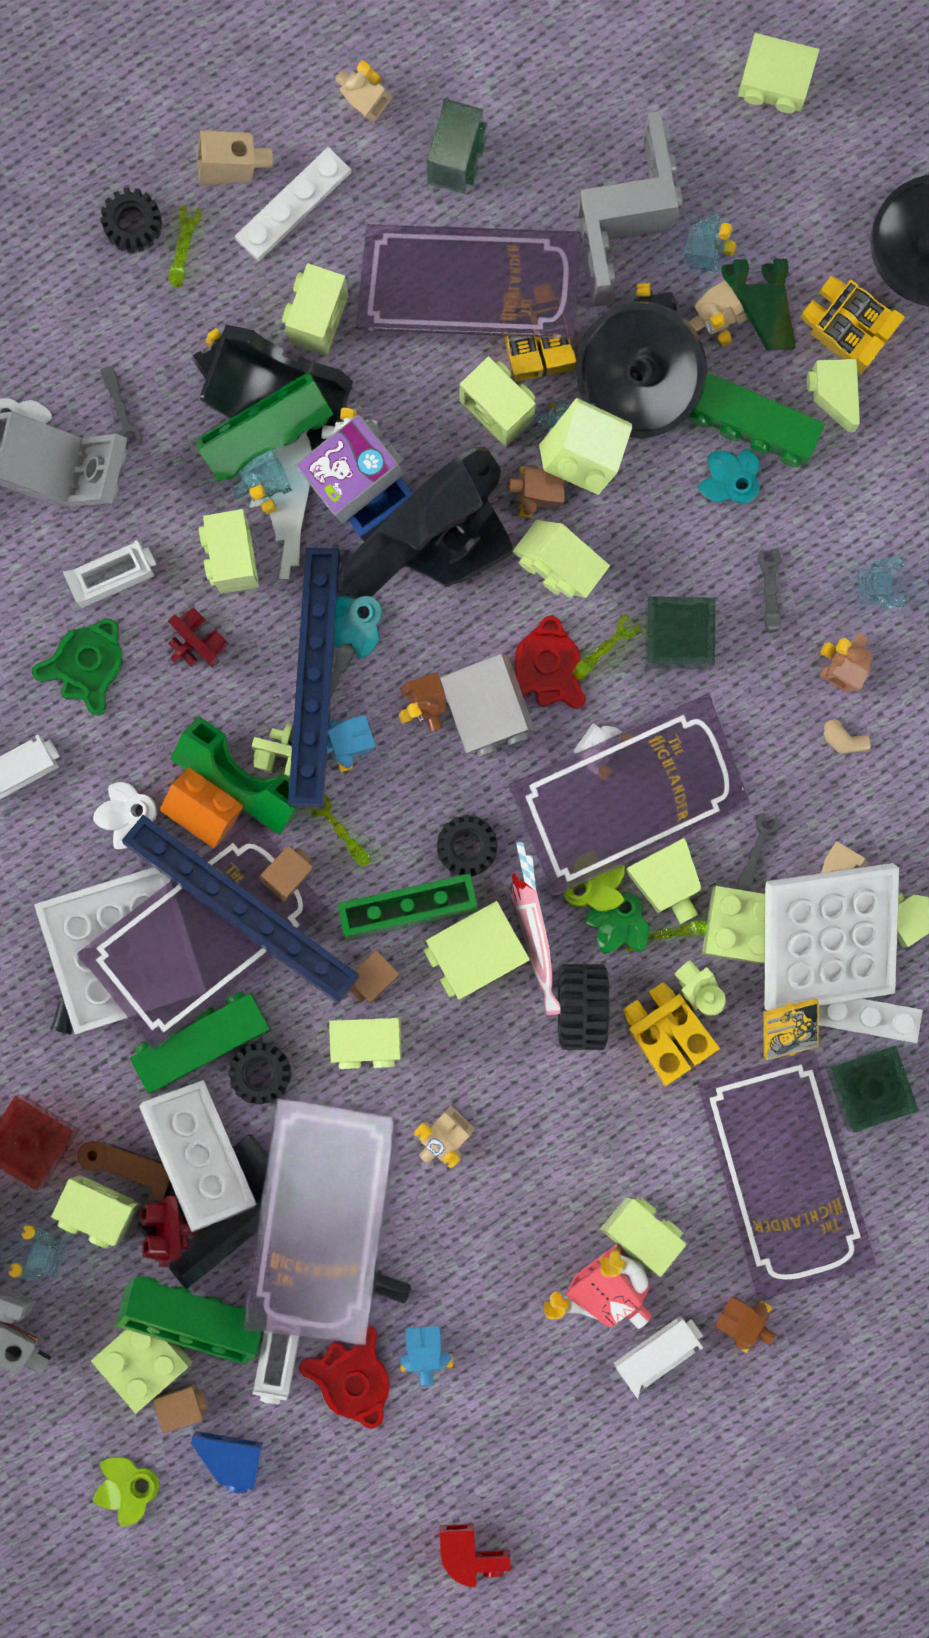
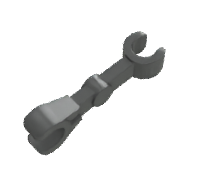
[100,366,142,449]
[758,549,781,632]
[329,644,355,718]
[734,813,779,891]

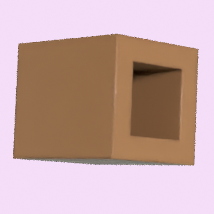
[259,845,314,903]
[349,950,400,1003]
[153,1382,209,1433]

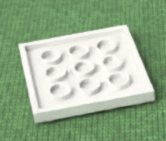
[765,863,899,1011]
[34,867,206,1035]

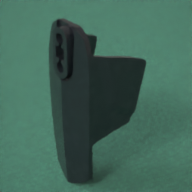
[340,447,514,597]

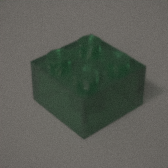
[427,99,488,194]
[644,596,715,670]
[825,1045,919,1133]

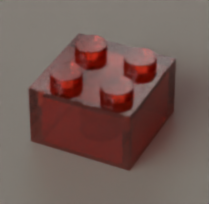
[0,1094,80,1191]

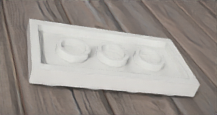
[139,1080,257,1232]

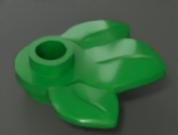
[584,892,650,954]

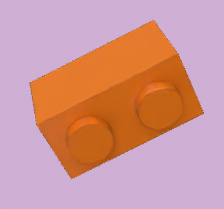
[159,767,244,848]

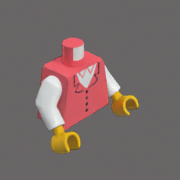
[543,1243,652,1329]

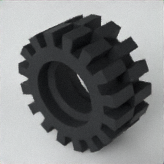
[100,188,163,253]
[437,815,497,877]
[228,1043,291,1105]

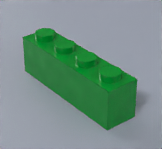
[195,372,334,482]
[689,372,825,468]
[337,874,478,941]
[129,991,271,1094]
[115,1276,265,1365]

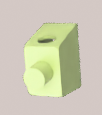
[625,838,702,924]

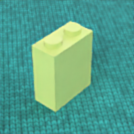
[423,901,530,1000]

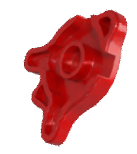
[514,616,586,709]
[299,1325,390,1429]

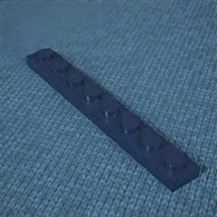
[288,547,340,808]
[122,815,359,1004]

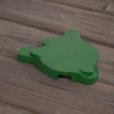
[32,618,123,716]

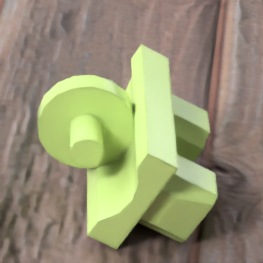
[252,722,294,778]
[675,960,726,1016]

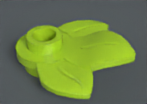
[563,850,625,911]
[92,1457,160,1527]

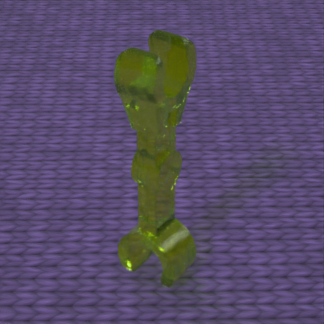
[168,205,202,287]
[572,614,640,680]
[309,794,371,867]
[624,920,707,952]

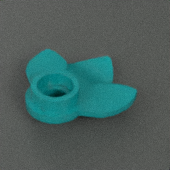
[697,448,760,504]
[334,596,383,659]

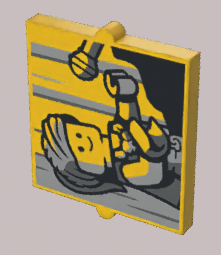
[763,998,819,1061]

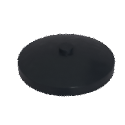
[870,175,929,306]
[576,302,707,438]

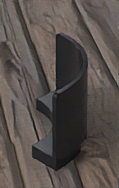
[200,324,354,451]
[137,1134,301,1289]

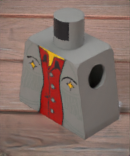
[0,1321,51,1375]

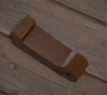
[77,1141,172,1201]

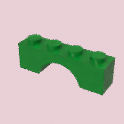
[170,716,301,835]

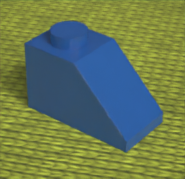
[191,1431,263,1493]

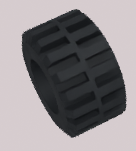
[558,964,609,1050]

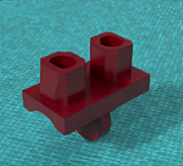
[168,607,228,668]
[140,1196,198,1267]

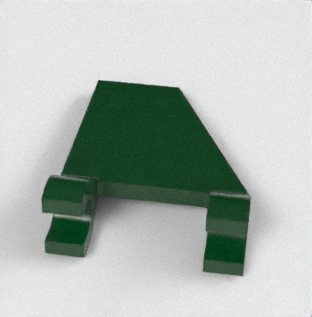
[721,258,796,351]

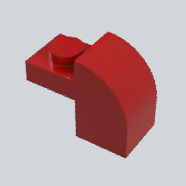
[439,1523,511,1587]

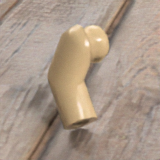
[824,720,870,754]

